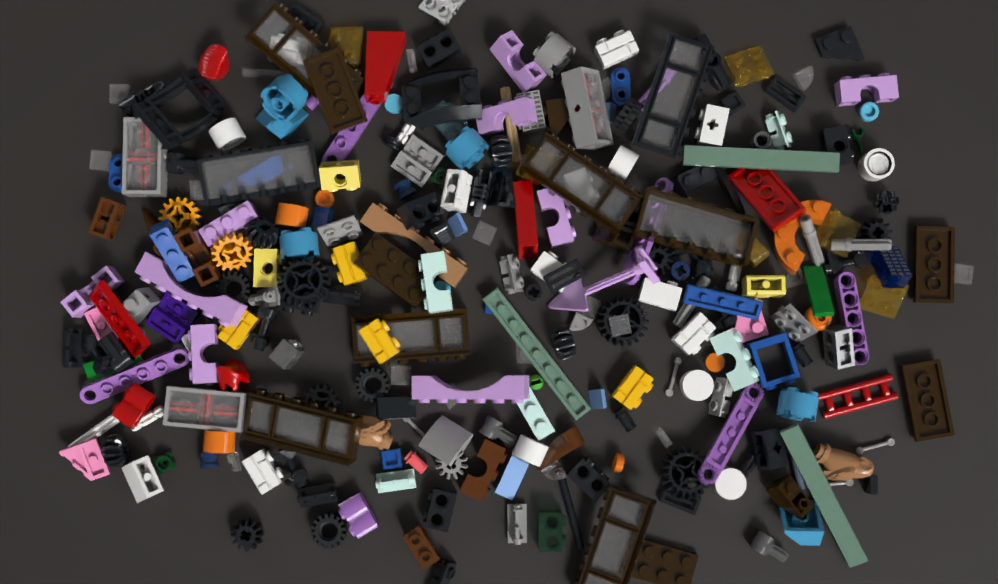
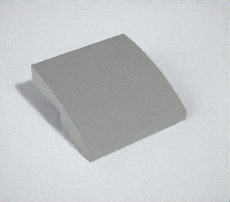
[391,134,445,188]
[418,415,474,466]

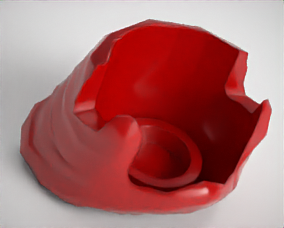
[198,44,230,80]
[216,359,250,391]

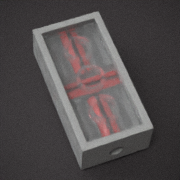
[561,67,614,150]
[122,117,168,197]
[163,386,249,432]

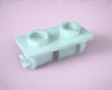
[765,111,793,150]
[375,469,417,493]

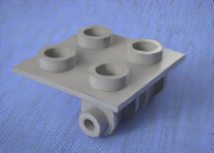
[418,0,466,26]
[317,215,363,247]
[770,304,818,343]

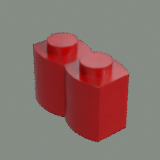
[111,383,156,430]

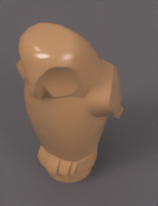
[334,415,394,450]
[813,443,874,481]

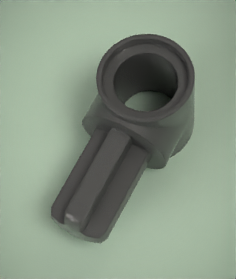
[750,131,777,150]
[479,415,518,446]
[750,530,789,562]

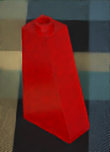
[364,31,407,105]
[513,179,538,260]

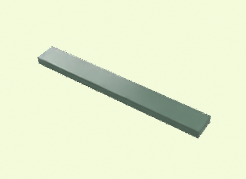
[683,145,840,173]
[482,288,591,420]
[780,423,868,568]

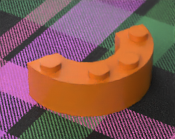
[773,200,832,276]

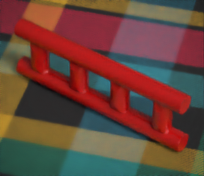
[818,373,898,420]

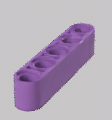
[833,272,869,365]

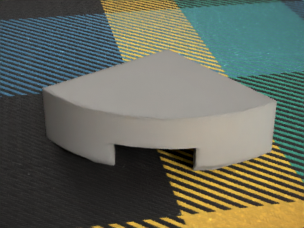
[569,312,593,331]

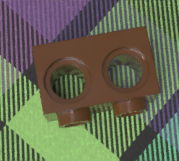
[88,197,127,241]
[402,523,441,570]

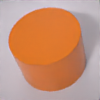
[275,203,309,229]
[203,429,236,453]

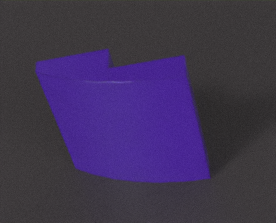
[146,291,201,345]

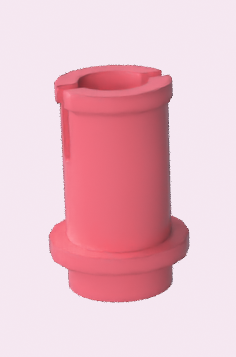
[404,450,429,474]

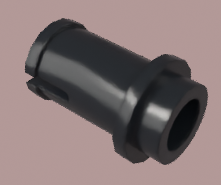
[791,342,813,368]
[614,407,637,432]

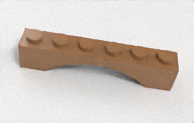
[360,203,468,288]

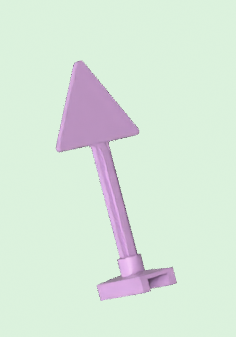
[548,246,660,312]

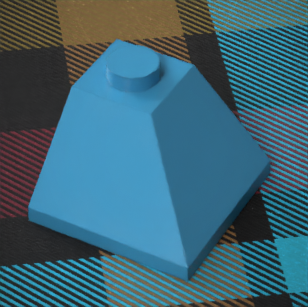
[256,109,309,142]
[779,500,824,546]

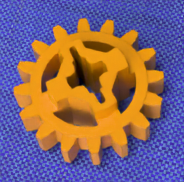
[158,197,202,232]
[210,231,254,272]

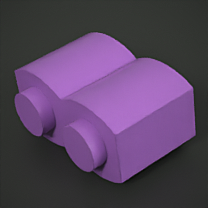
[338,492,380,539]

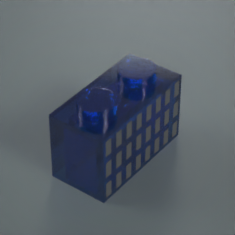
[870,246,913,288]

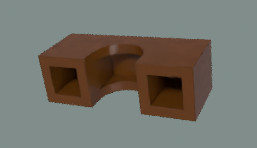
[173,223,222,287]
[459,437,508,501]

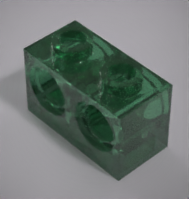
[538,510,566,552]

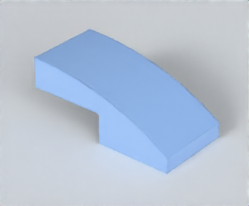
[495,455,529,500]

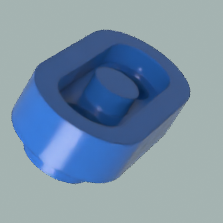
[610,67,631,106]
[108,154,123,193]

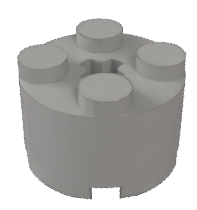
[533,31,576,78]

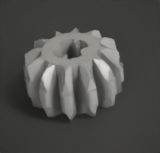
[435,450,468,480]

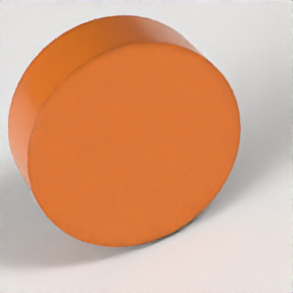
[315,190,335,208]
[705,353,725,372]
[612,453,625,473]

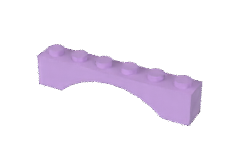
[135,252,248,327]
[412,375,529,403]

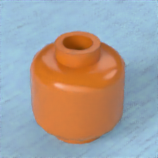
[804,308,832,331]

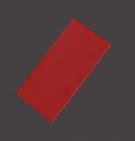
[728,168,806,233]
[89,280,151,358]

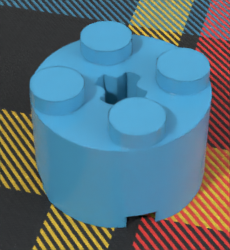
[261,74,308,121]
[445,126,490,171]
[279,227,320,263]
[776,387,819,422]

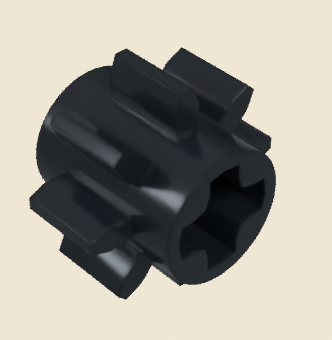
[874,190,899,214]

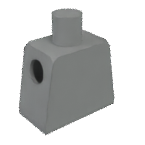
[122,287,161,325]

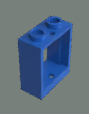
[746,332,801,391]

